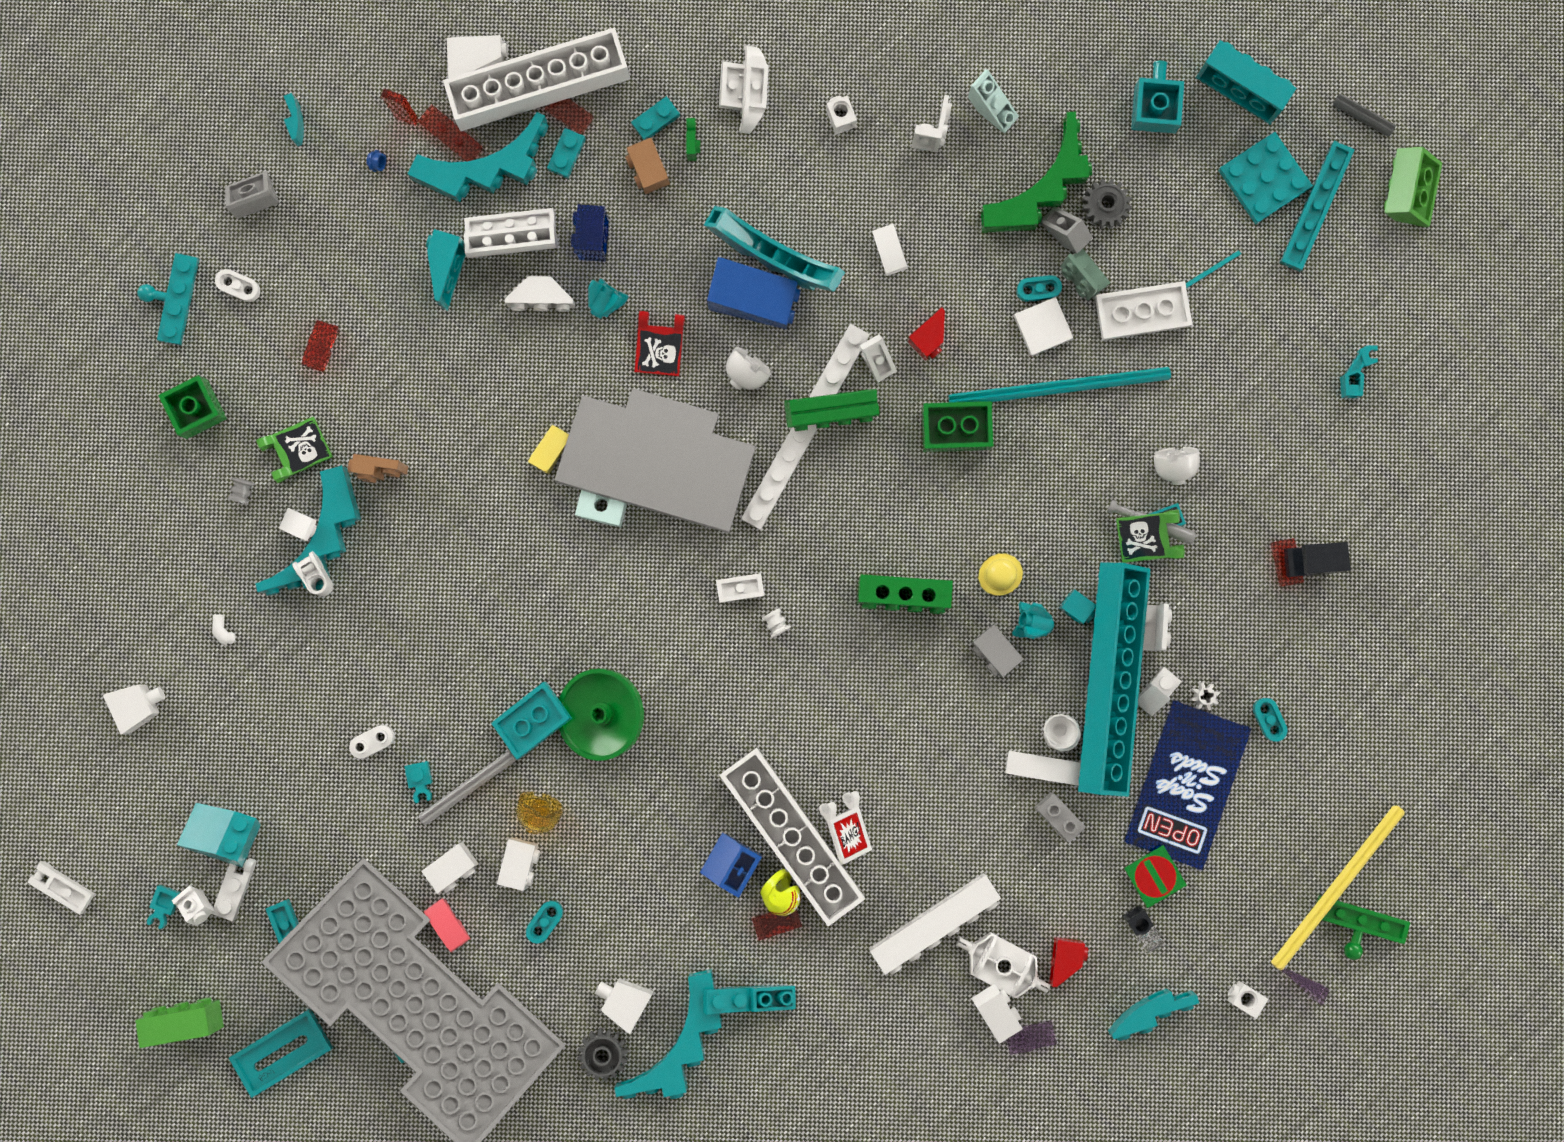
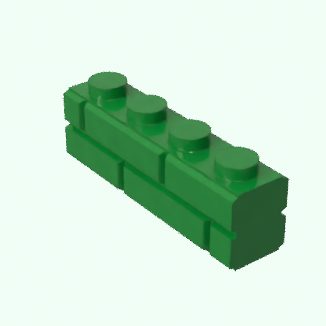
[784,389,880,432]

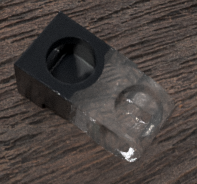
[1122,905,1163,954]

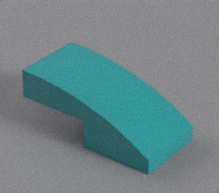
[284,93,304,147]

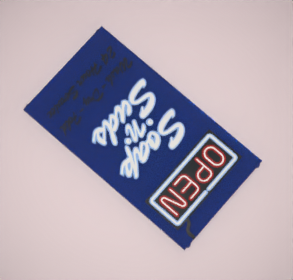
[1124,700,1252,870]

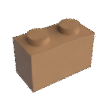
[625,138,670,194]

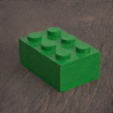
[921,401,994,452]

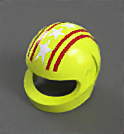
[760,869,801,916]

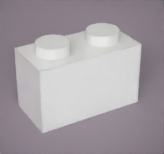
[497,837,540,891]
[421,842,479,894]
[971,984,1022,1044]

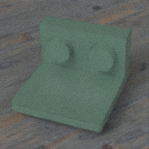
[1060,249,1111,301]

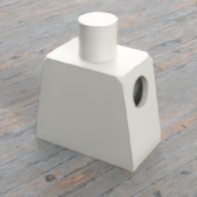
[103,684,165,734]
[594,979,654,1034]

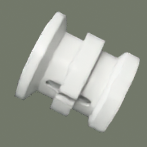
[762,608,791,638]

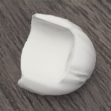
[1043,714,1081,752]

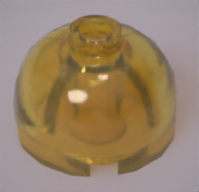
[516,791,563,834]

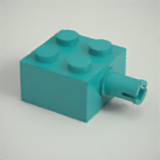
[1131,60,1185,134]

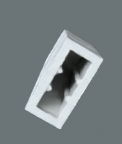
[447,35,508,78]

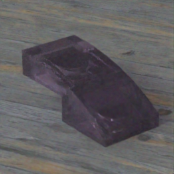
[1007,1020,1057,1055]

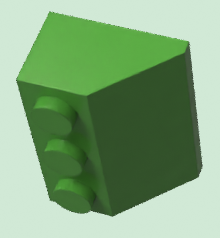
[1384,147,1442,227]

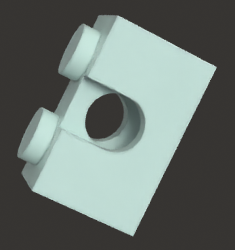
[575,490,627,528]

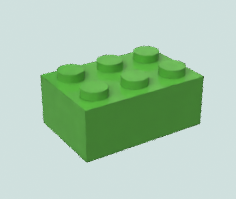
[135,997,224,1048]

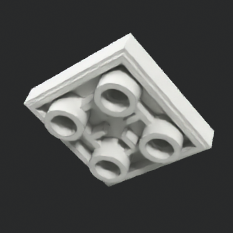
[1014,297,1073,356]

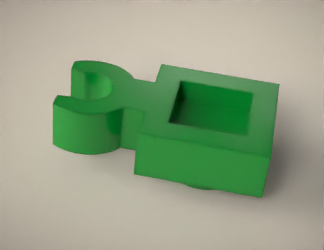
[686,118,701,161]

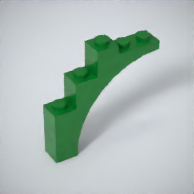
[981,112,1092,233]

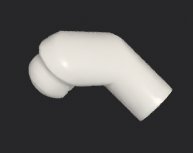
[212,615,235,645]

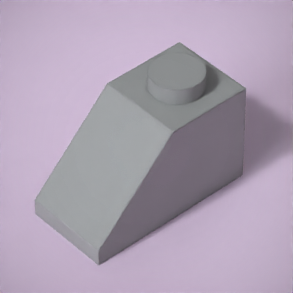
[1040,206,1093,253]

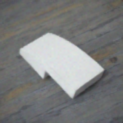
[872,224,908,276]
[279,508,317,541]

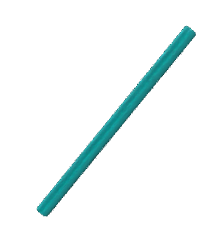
[948,367,1171,402]

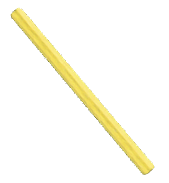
[1271,805,1405,970]

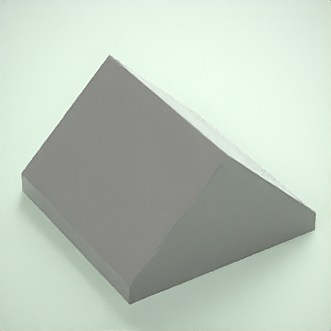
[225,171,279,219]

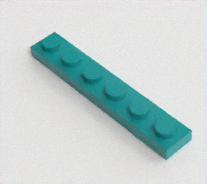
[1279,140,1355,272]

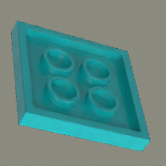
[1218,132,1313,225]

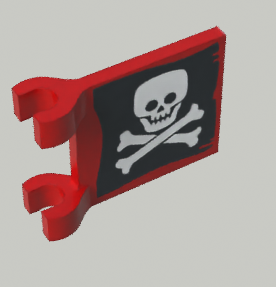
[634,311,685,376]

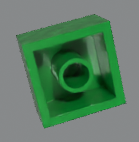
[158,375,227,439]

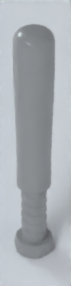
[1107,500,1196,544]

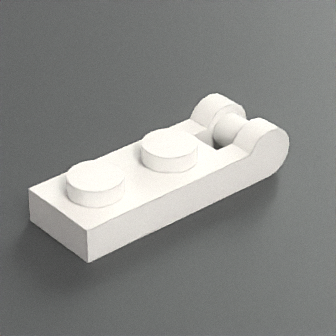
[212,858,256,921]
[28,861,95,915]

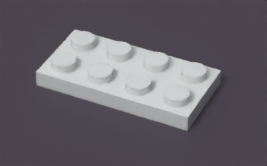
[1095,281,1193,340]

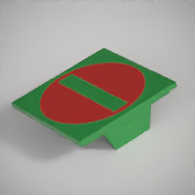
[1124,845,1187,908]

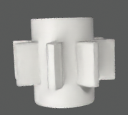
[1190,682,1220,710]

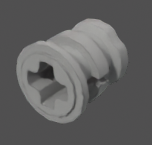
[228,477,255,504]

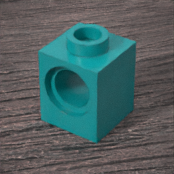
[1058,589,1096,624]

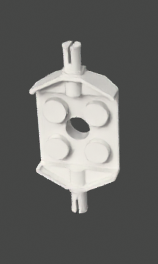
[956,932,1050,998]

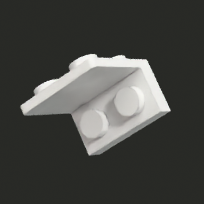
[911,95,952,152]
[1143,604,1172,651]

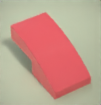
[424,898,470,952]

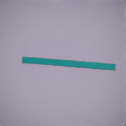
[1185,250,1241,288]

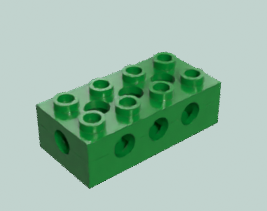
[857,574,953,614]

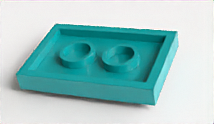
[491,682,572,760]

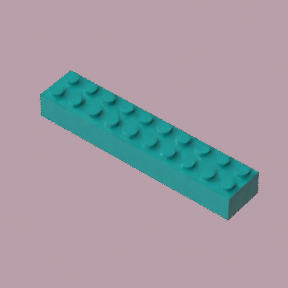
[1078,562,1151,797]

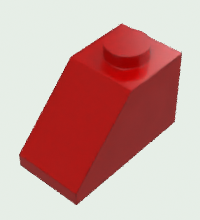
[907,307,945,361]
[1049,937,1088,987]

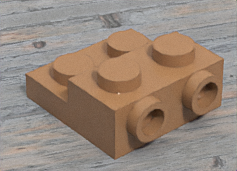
[348,454,408,483]

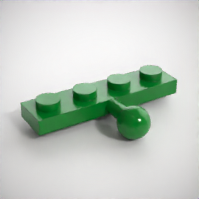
[1317,895,1411,960]

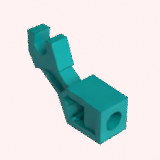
[1340,345,1378,398]

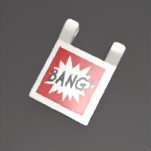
[819,791,872,865]

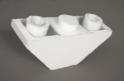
[505,276,575,312]

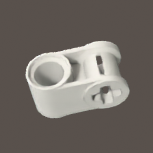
[292,551,333,596]

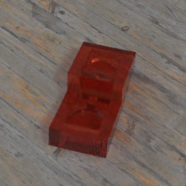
[302,320,339,372]

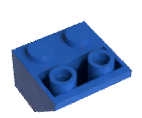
[700,832,762,898]

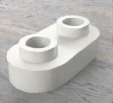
[215,269,260,302]
[349,725,395,759]

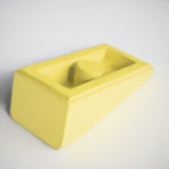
[528,425,569,475]

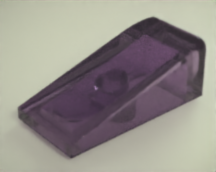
[1280,967,1329,1006]

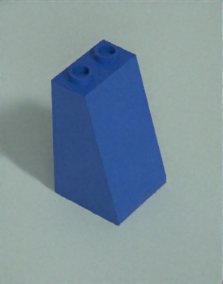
[707,257,801,330]

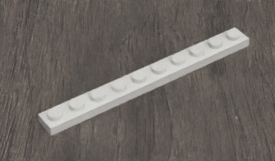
[741,324,870,530]

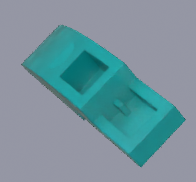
[703,985,796,1014]
[1108,988,1199,1041]

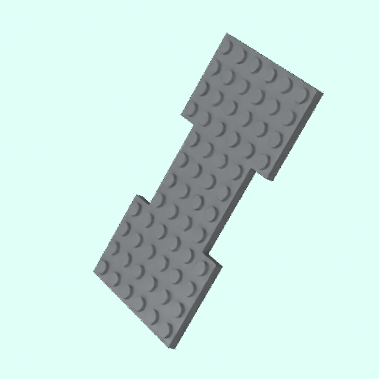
[261,858,565,1142]

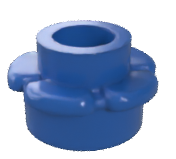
[366,150,386,172]

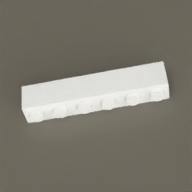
[869,873,1001,975]

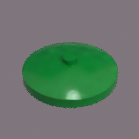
[559,669,644,761]

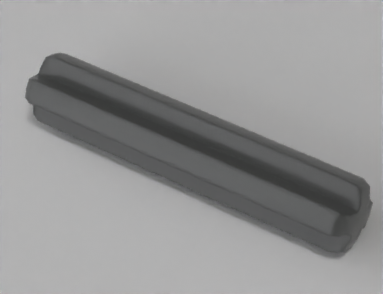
[1333,94,1396,136]

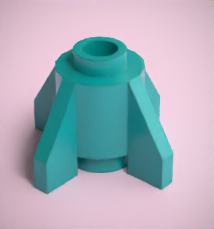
[588,278,629,319]
[1012,601,1054,639]

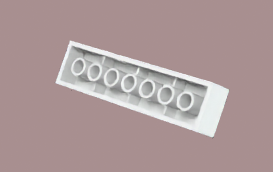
[443,28,630,131]
[719,748,865,926]

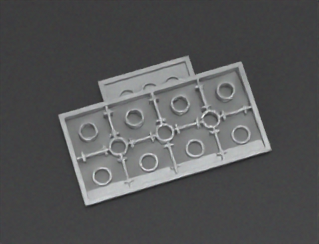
[555,388,756,533]

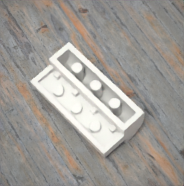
[464,208,558,258]

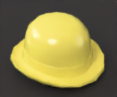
[978,553,1023,596]

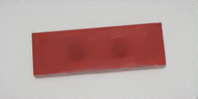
[381,89,419,126]
[418,104,483,162]

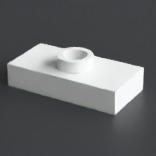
[716,573,764,603]

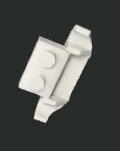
[719,45,769,134]

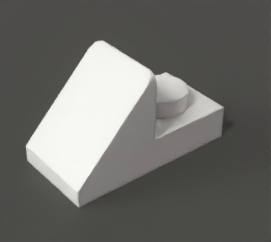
[860,334,897,382]
[1138,667,1182,716]

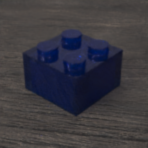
[571,204,609,262]

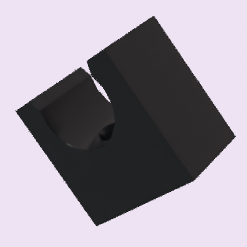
[1284,542,1351,577]

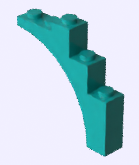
[407,112,548,203]
[704,206,845,292]
[255,465,361,596]
[615,969,722,1099]

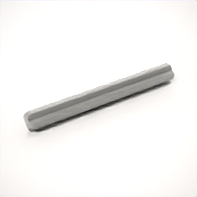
[418,751,516,825]

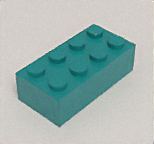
[1195,40,1297,125]

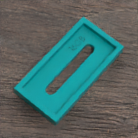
[229,1008,333,1098]

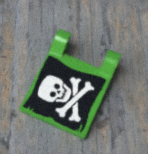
[256,416,333,483]
[1116,509,1185,563]

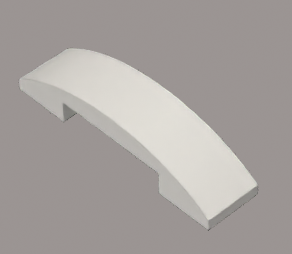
[1005,751,1081,786]

